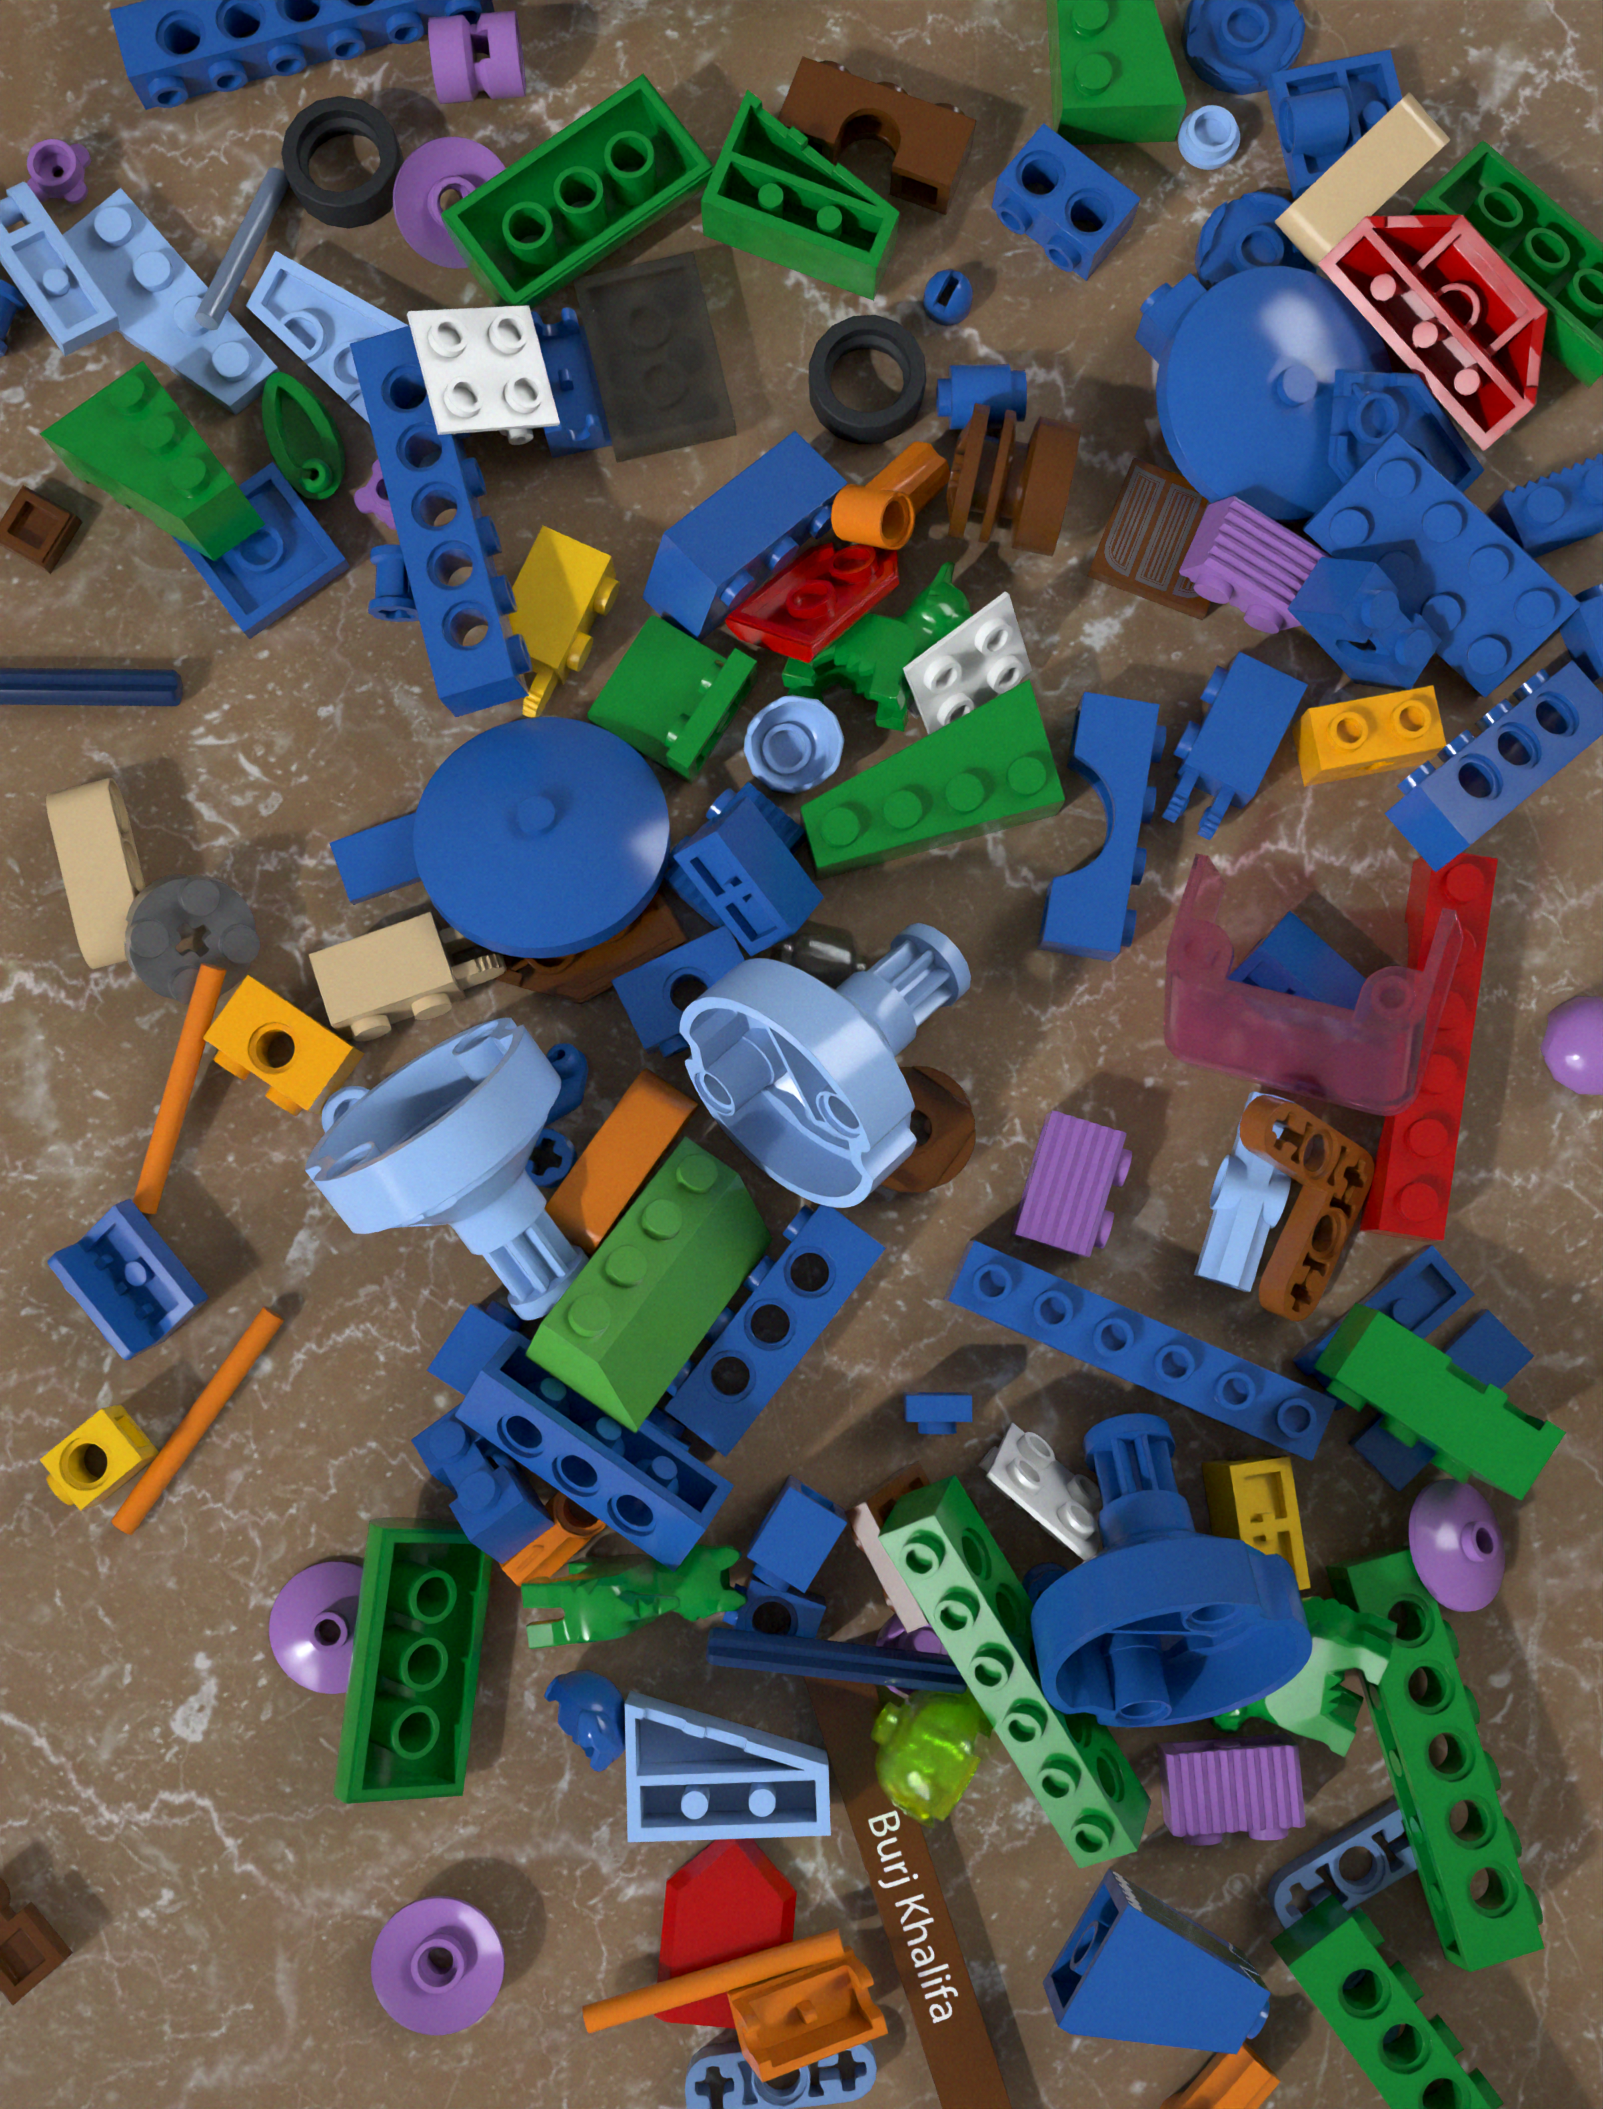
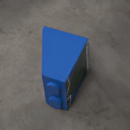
[1042,1868,1271,2054]

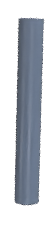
[195,168,290,330]

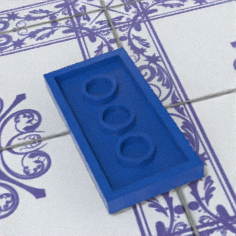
[1303,429,1581,698]

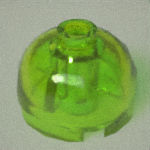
[871,1690,993,1829]

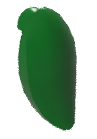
[262,372,345,500]

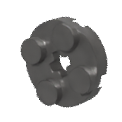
[124,873,260,1005]

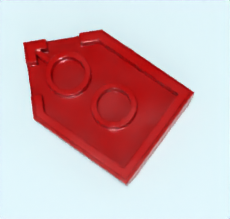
[725,542,900,663]
[654,1838,797,2029]

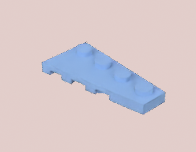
[63,188,280,415]
[246,251,442,468]

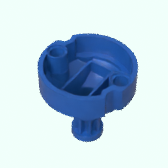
[1031,1413,1313,1727]

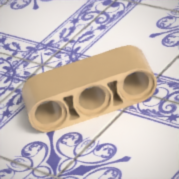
[1275,92,1451,269]
[46,778,146,969]

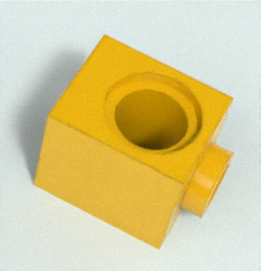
[39,1404,159,1511]

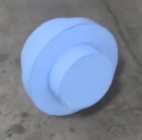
[1178,105,1240,170]

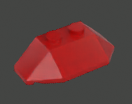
[1318,215,1548,451]

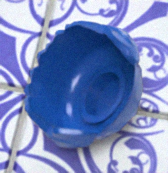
[544,1669,626,1772]

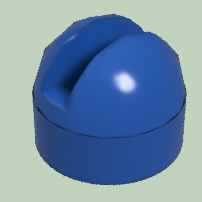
[923,269,973,326]

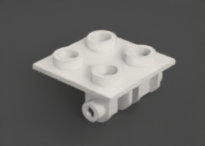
[407,305,560,445]
[903,591,1032,735]
[978,1422,1103,1561]

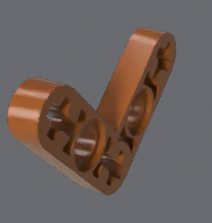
[1240,1094,1374,1322]

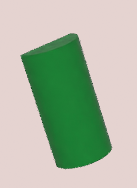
[440,73,715,311]
[1409,140,1603,389]
[333,1517,493,1804]

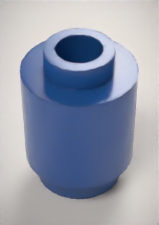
[936,364,1027,429]

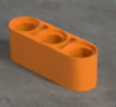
[544,1068,699,1256]

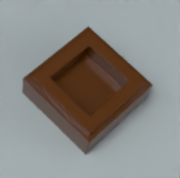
[0,485,83,574]

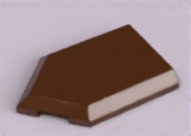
[495,886,691,1005]

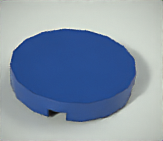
[1181,0,1306,95]
[1194,191,1317,290]

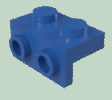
[47,1199,209,1360]

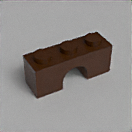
[777,56,976,215]

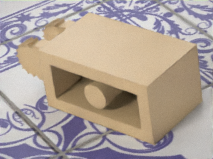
[308,912,507,1041]

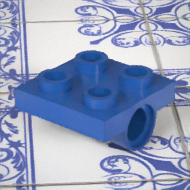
[1266,49,1402,199]

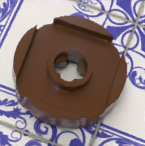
[880,1066,976,1193]

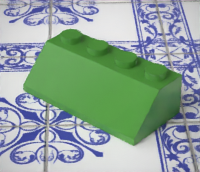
[525,1136,773,1434]

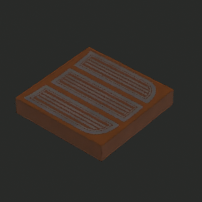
[1087,457,1212,620]

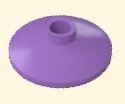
[393,137,506,269]
[1409,1479,1505,1612]
[269,1561,363,1694]
[371,1896,505,2035]

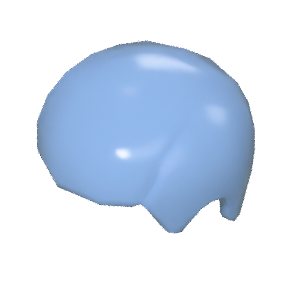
[744,695,845,794]

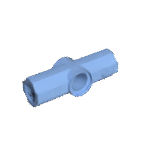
[1194,1091,1306,1292]

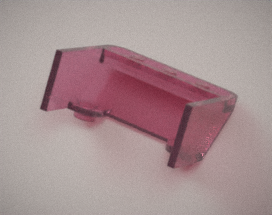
[1163,853,1464,1116]

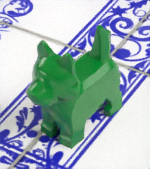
[782,561,974,732]
[521,1543,748,1649]
[1210,1596,1398,1757]

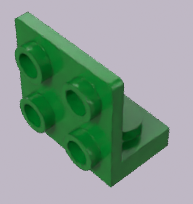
[587,615,758,785]

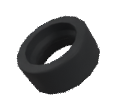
[281,96,404,229]
[809,315,926,445]

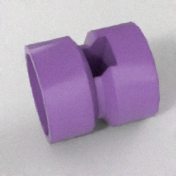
[428,11,526,104]

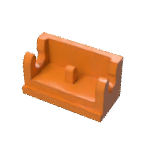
[727,1945,888,2083]

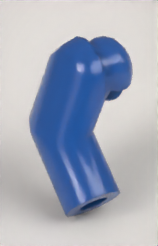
[543,1043,589,1128]

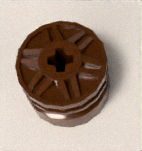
[946,403,1081,557]

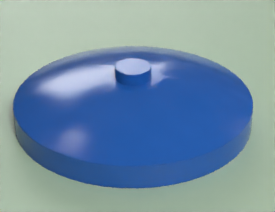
[1156,266,1393,524]
[413,717,671,958]

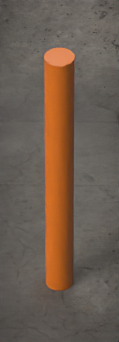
[133,963,227,1214]
[111,1306,285,1535]
[582,1928,845,2034]

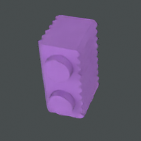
[1179,496,1333,634]
[1010,1110,1132,1258]
[1157,1733,1306,1846]

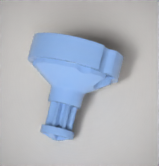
[679,923,971,1208]
[305,1018,590,1320]

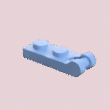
[0,182,120,356]

